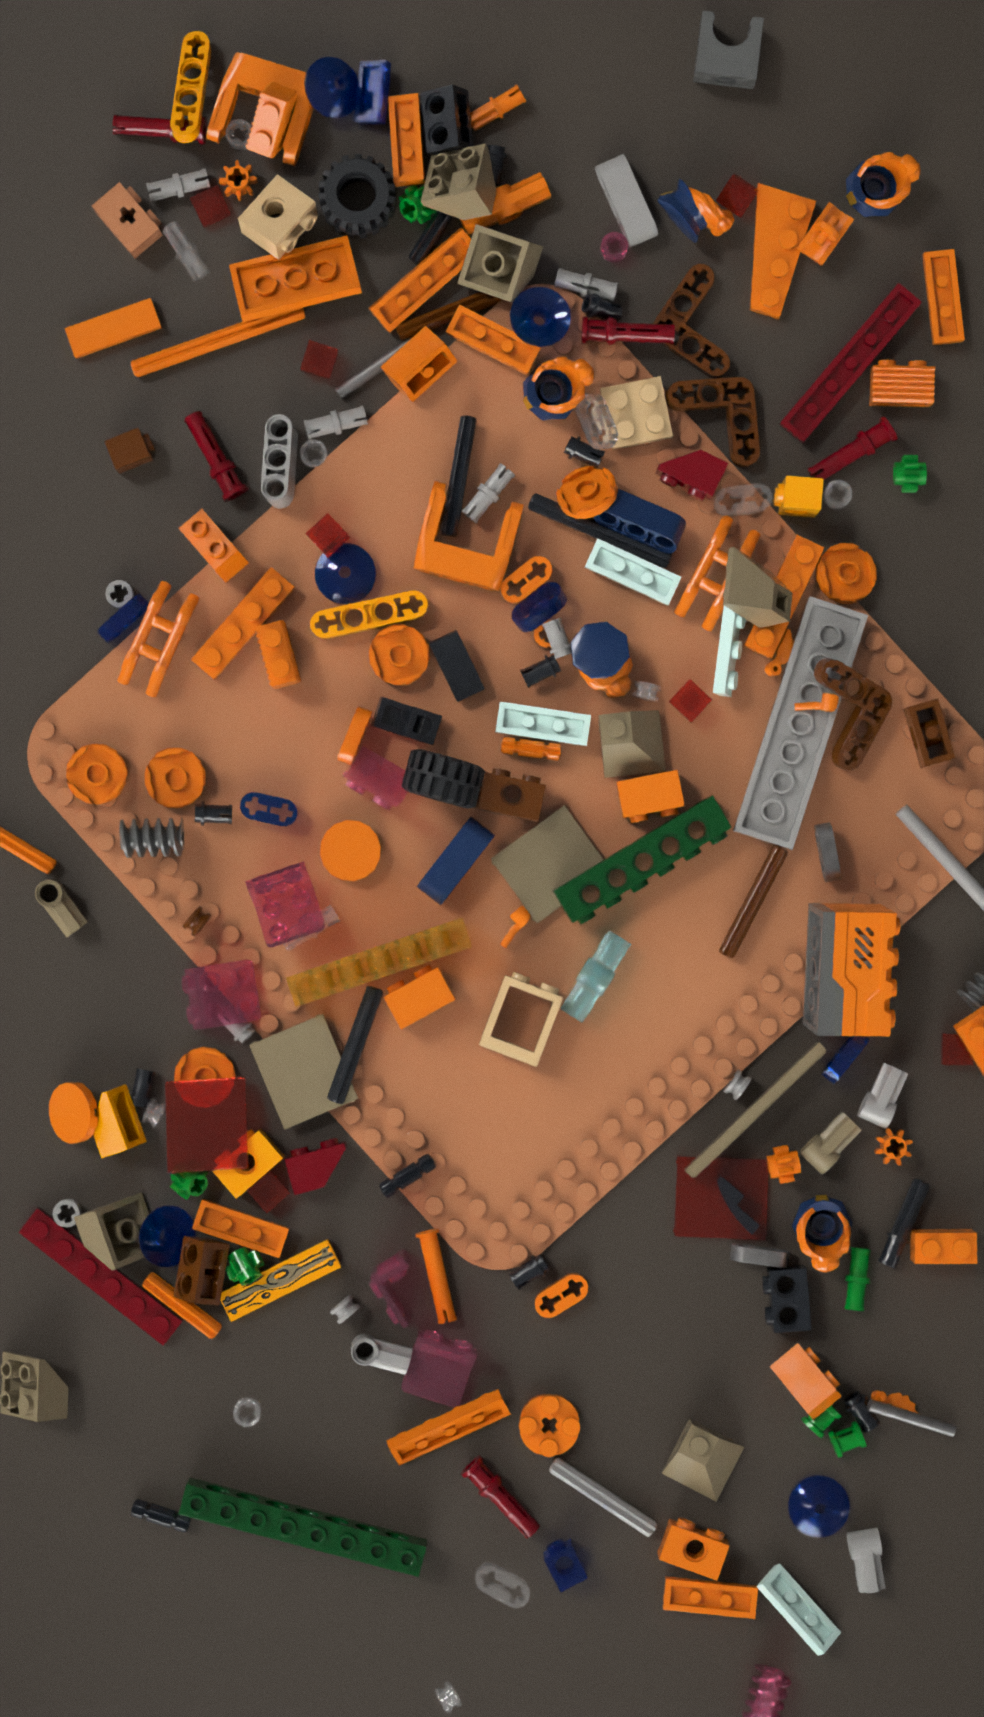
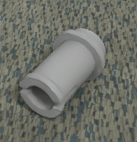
[542,618,572,659]
[216,1004,255,1044]

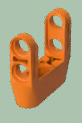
[206,52,319,167]
[413,481,524,592]

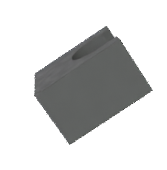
[693,11,764,89]

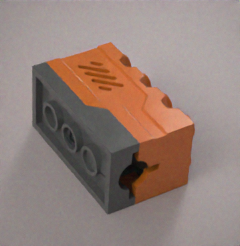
[803,903,900,1037]

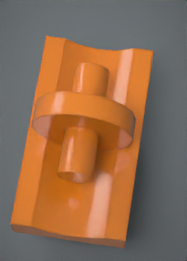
[797,202,854,266]

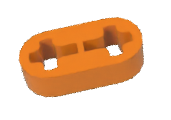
[501,556,552,604]
[337,706,373,766]
[535,1273,588,1318]

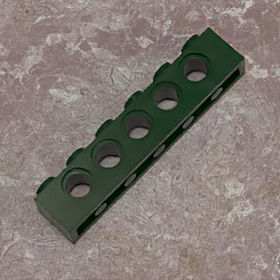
[552,795,732,925]

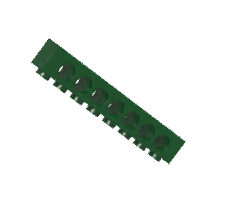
[179,1477,427,1577]

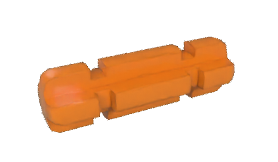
[501,737,561,761]

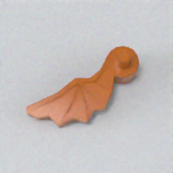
[764,629,794,676]
[871,1390,918,1413]

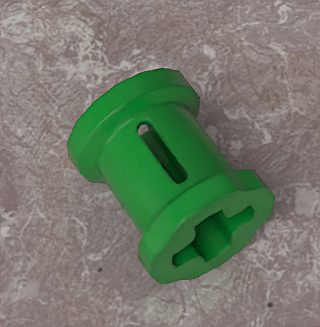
[801,1405,842,1439]
[827,1421,867,1458]

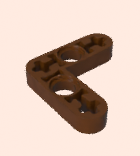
[653,264,730,378]
[665,377,760,468]
[814,658,892,770]

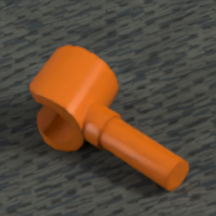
[794,693,839,712]
[500,906,530,948]

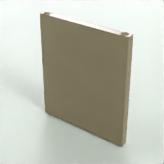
[491,805,604,923]
[249,1014,358,1130]

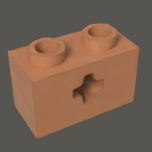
[92,182,163,259]

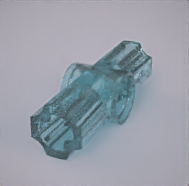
[560,930,631,1023]

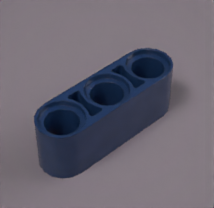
[594,489,686,553]
[417,817,495,906]

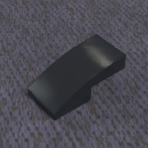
[429,630,485,702]
[371,697,442,745]
[715,1173,760,1235]

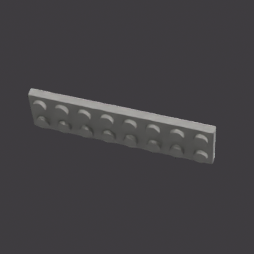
[733,596,868,850]

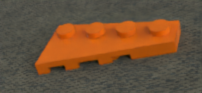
[750,183,816,320]

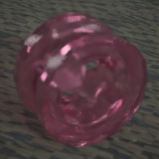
[600,232,628,262]

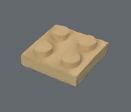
[600,376,673,450]

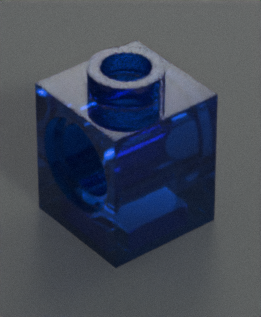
[543,1539,588,1592]

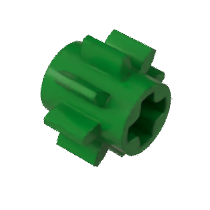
[399,185,437,224]
[893,455,927,493]
[170,1159,209,1200]
[225,1247,265,1286]

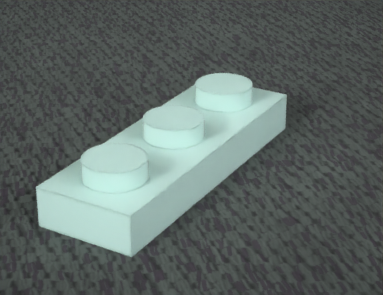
[584,539,681,606]
[713,606,746,697]
[495,702,591,746]
[756,1563,841,1656]

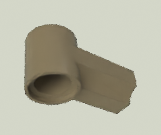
[35,879,89,938]
[799,1112,862,1175]

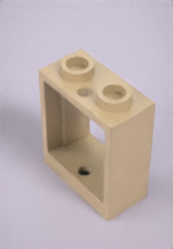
[479,972,563,1067]

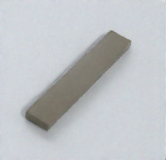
[684,1042,826,1178]

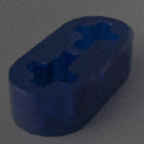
[511,582,567,632]
[97,594,149,644]
[240,792,298,827]
[821,1036,870,1084]

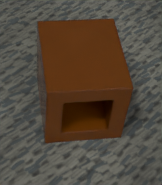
[104,427,155,474]

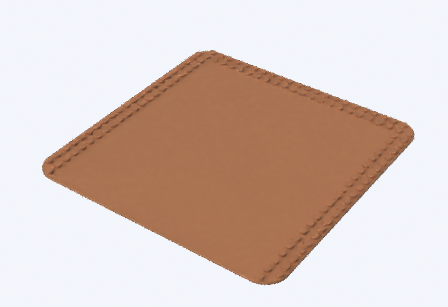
[27,284,984,1270]

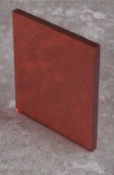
[165,1076,249,1174]
[673,1156,768,1240]

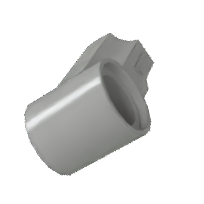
[857,1063,908,1129]
[351,1334,413,1375]
[846,1528,886,1593]

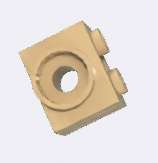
[238,174,318,260]

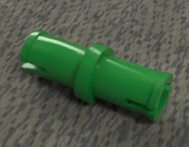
[844,1247,871,1311]

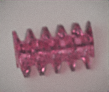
[741,1664,791,1717]

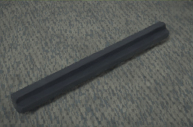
[528,493,672,568]

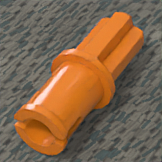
[470,84,526,131]

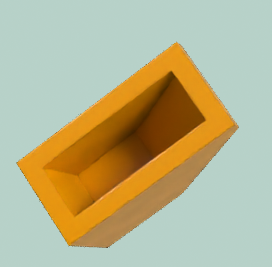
[93,1084,147,1158]

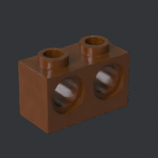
[173,1236,230,1305]

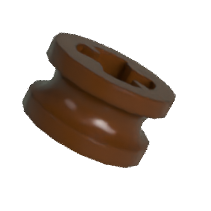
[182,906,211,937]

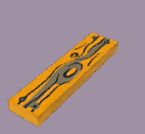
[220,1239,342,1322]

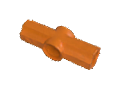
[460,172,551,237]

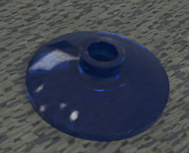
[304,57,361,119]
[510,287,571,347]
[315,543,376,604]
[139,1205,195,1267]
[788,1475,850,1537]

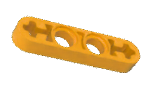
[170,31,211,143]
[310,591,428,639]

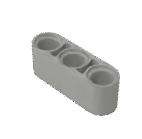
[595,154,658,247]
[261,414,298,509]

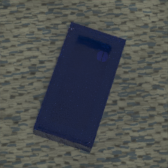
[354,60,391,125]

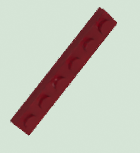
[779,283,922,444]
[18,1207,183,1346]

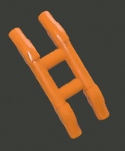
[674,516,761,632]
[117,581,200,697]

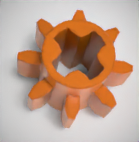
[219,160,258,202]
[874,1128,913,1166]
[766,1145,801,1184]

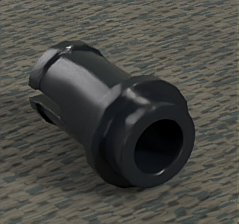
[487,145,507,186]
[581,293,623,322]
[564,436,605,469]
[520,655,561,688]
[195,801,232,826]
[130,1068,156,1108]
[509,1254,550,1290]
[844,1391,880,1433]

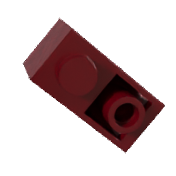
[655,450,728,501]
[285,1138,347,1195]

